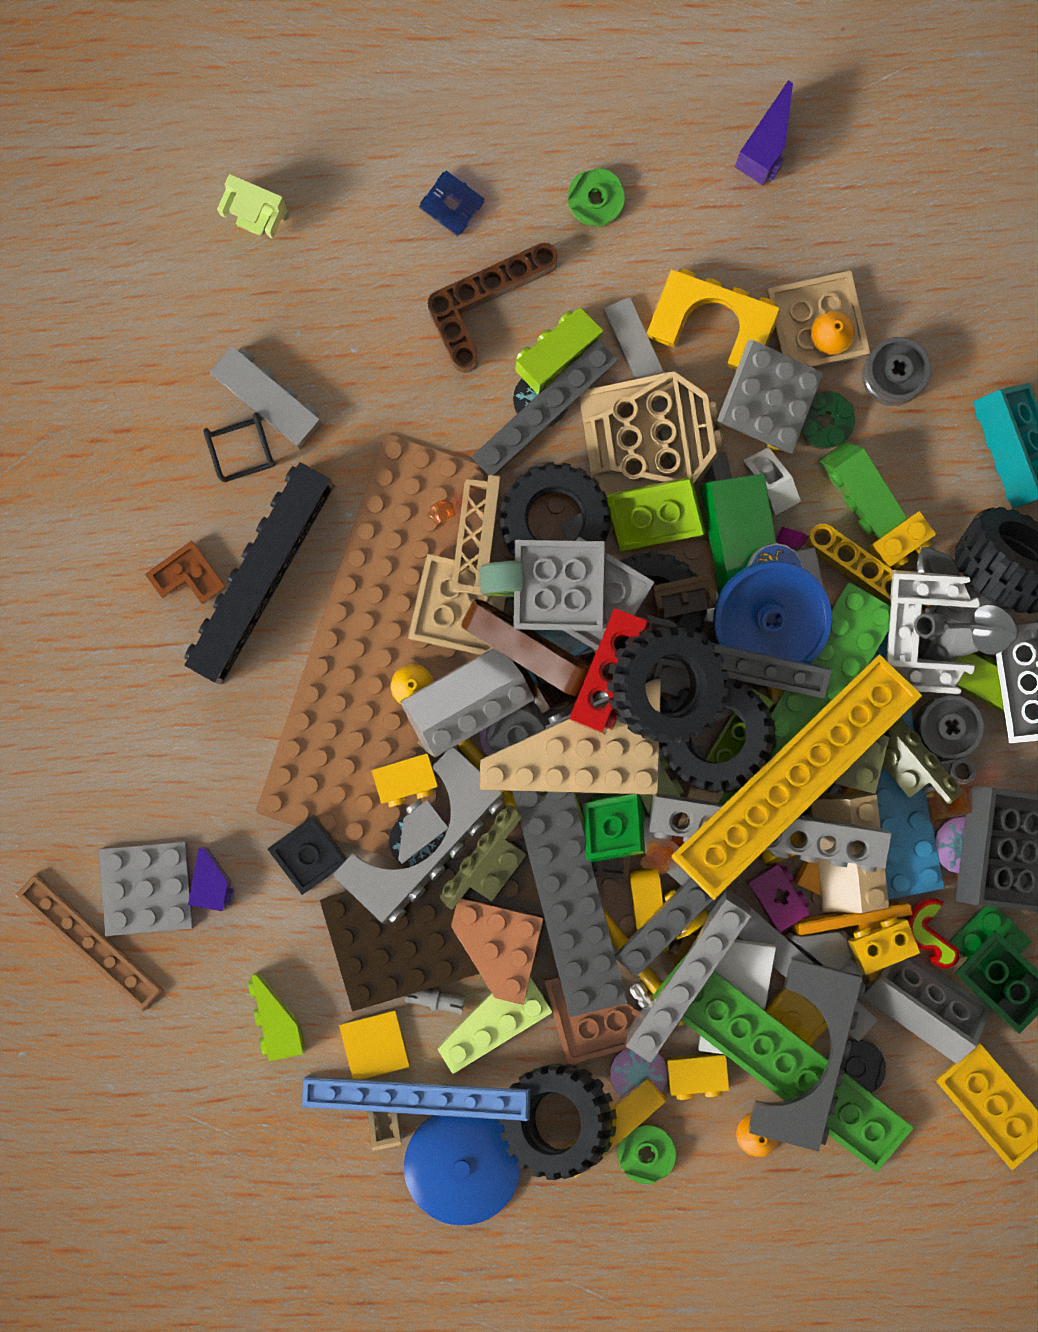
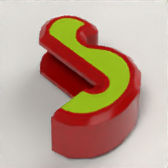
[904,897,959,969]

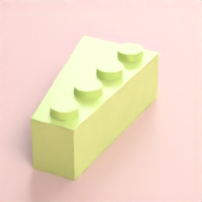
[437,975,552,1074]

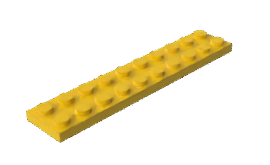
[671,654,922,900]

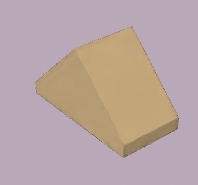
[367,1111,403,1151]

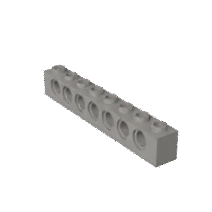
[648,793,891,872]

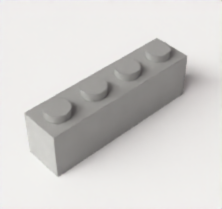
[210,346,322,449]

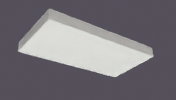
[698,939,776,1054]

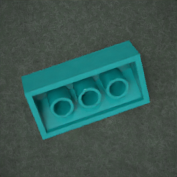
[973,383,1038,509]

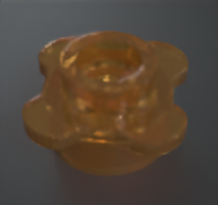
[427,499,456,524]
[641,841,674,874]

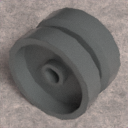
[862,337,931,406]
[914,695,984,759]

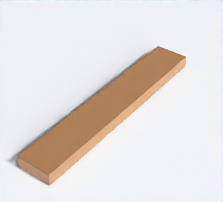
[15,873,164,1012]

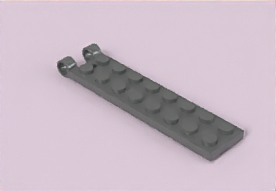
[512,791,627,1017]

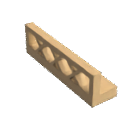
[451,475,500,595]

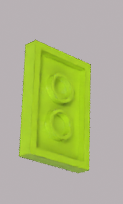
[607,476,705,551]

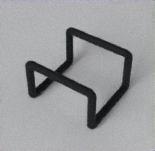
[203,412,276,482]

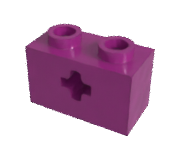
[746,863,810,932]

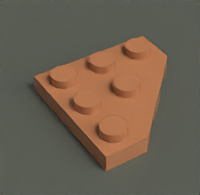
[451,898,544,1005]
[544,976,640,1064]

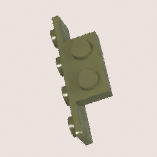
[883,716,963,804]
[440,804,527,910]

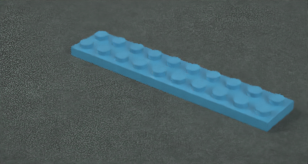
[869,605,944,900]

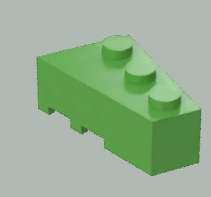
[818,441,908,539]

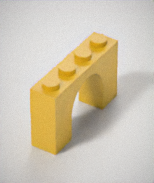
[647,268,780,370]

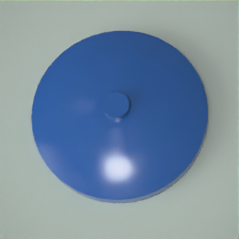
[713,560,832,663]
[404,1115,520,1225]

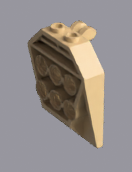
[580,371,724,496]

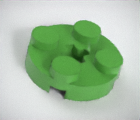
[568,168,625,228]
[617,1124,676,1184]

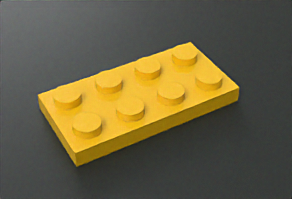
[934,1042,1038,1170]

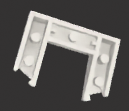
[886,570,980,694]

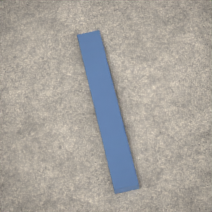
[302,1077,530,1121]

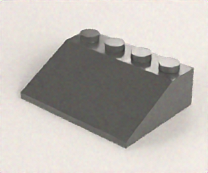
[956,786,1038,912]

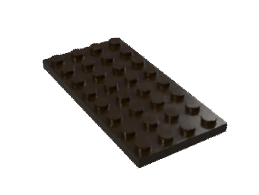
[320,838,553,1012]

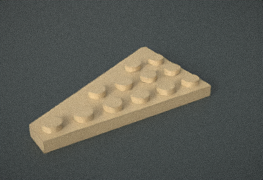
[480,678,661,794]

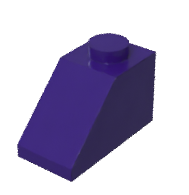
[188,847,234,911]

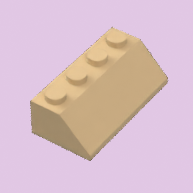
[810,790,889,913]

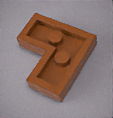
[145,540,226,604]

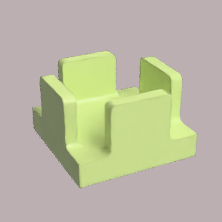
[217,174,288,238]

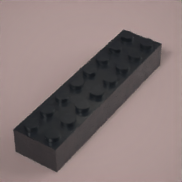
[184,462,335,685]

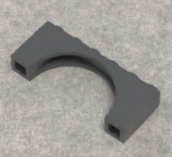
[748,957,866,1152]

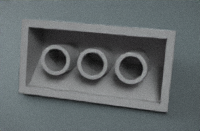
[996,620,1038,743]
[400,648,535,757]
[863,955,991,1064]

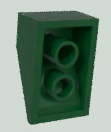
[955,930,1038,1034]

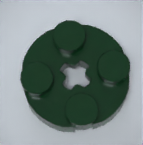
[800,391,855,449]

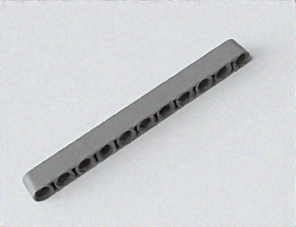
[643,815,878,1042]

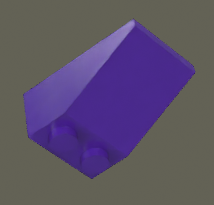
[735,80,793,185]

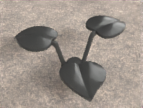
[914,547,1018,661]

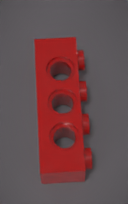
[569,608,650,735]

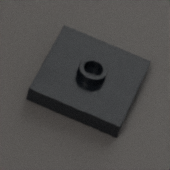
[267,814,348,895]

